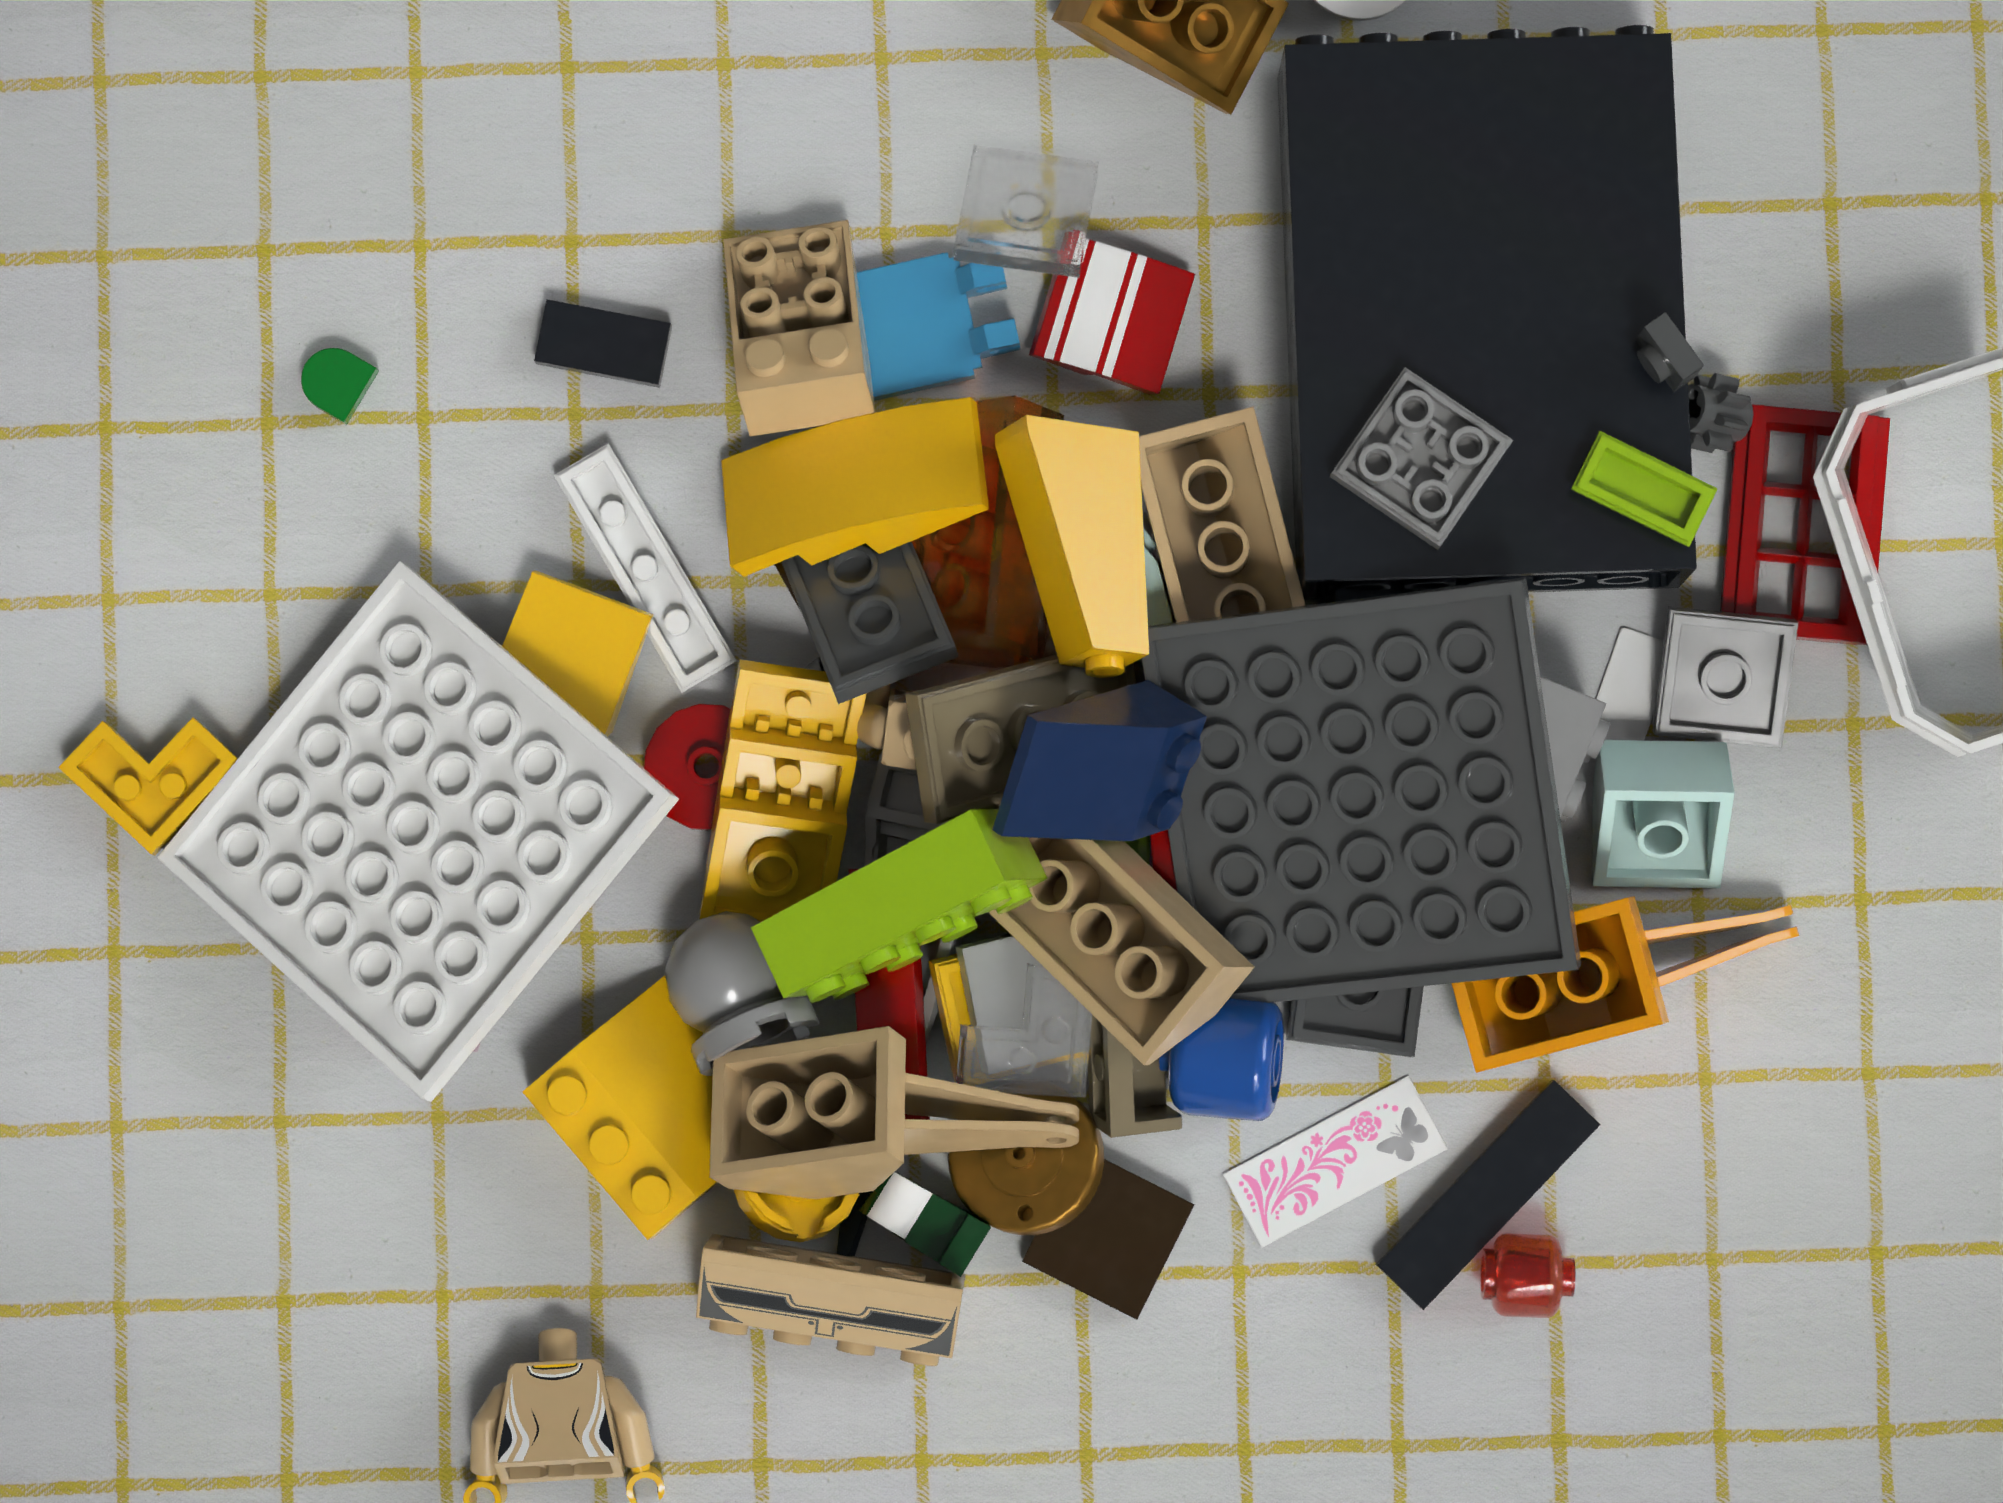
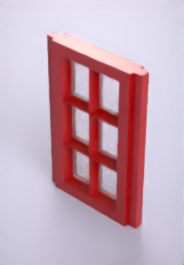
[1720,404,1890,645]

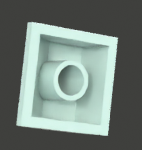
[1592,740,1735,888]

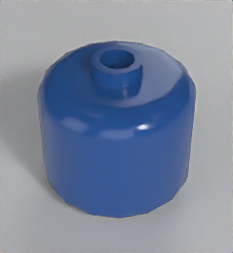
[1159,998,1284,1121]

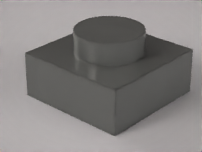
[1636,312,1704,392]

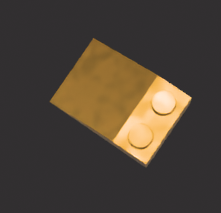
[1051,0,1289,115]

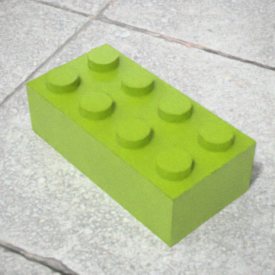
[750,809,1048,1003]

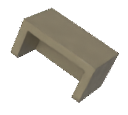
[1086,1009,1182,1138]

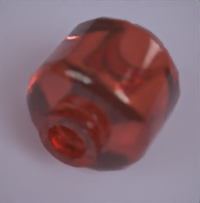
[1480,1233,1576,1318]

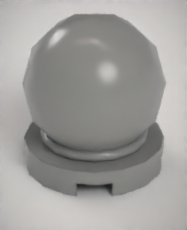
[664,911,819,1076]

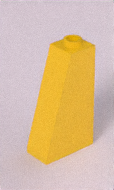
[995,415,1149,678]

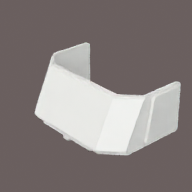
[1813,348,2003,757]

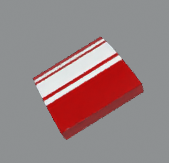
[1029,234,1195,395]

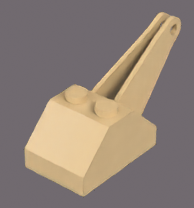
[710,1026,1079,1199]

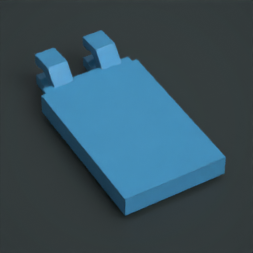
[857,252,1021,401]

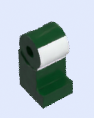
[859,1171,991,1277]

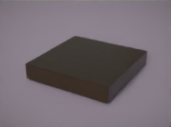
[1022,1159,1195,1320]

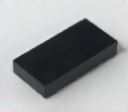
[534,299,672,388]

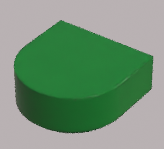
[301,348,379,425]

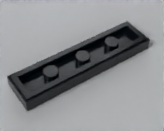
[1375,1080,1601,1310]

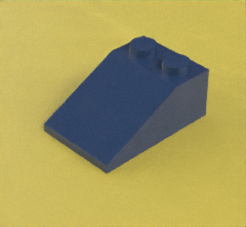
[992,680,1207,841]

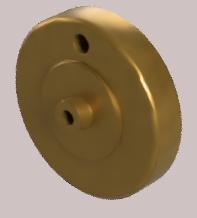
[948,1079,1104,1235]

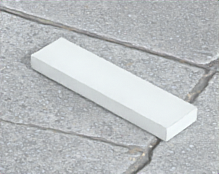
[554,443,738,695]

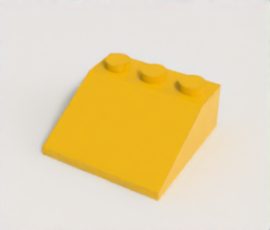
[522,975,718,1240]

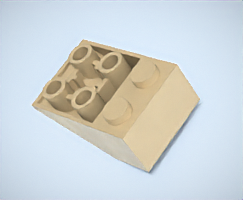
[723,220,875,437]

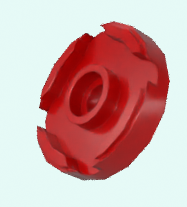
[644,704,731,831]

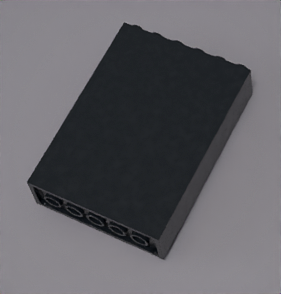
[1277,25,1697,599]

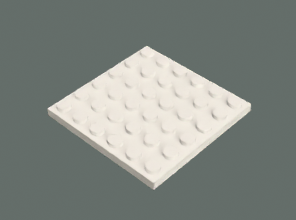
[157,561,679,1102]

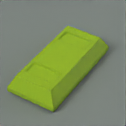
[1571,431,1718,547]

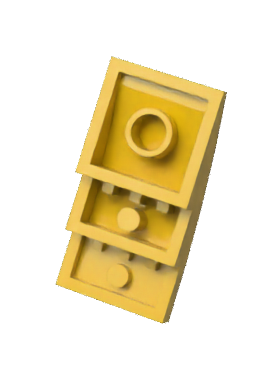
[721,397,989,577]
[502,570,654,737]
[699,659,867,922]

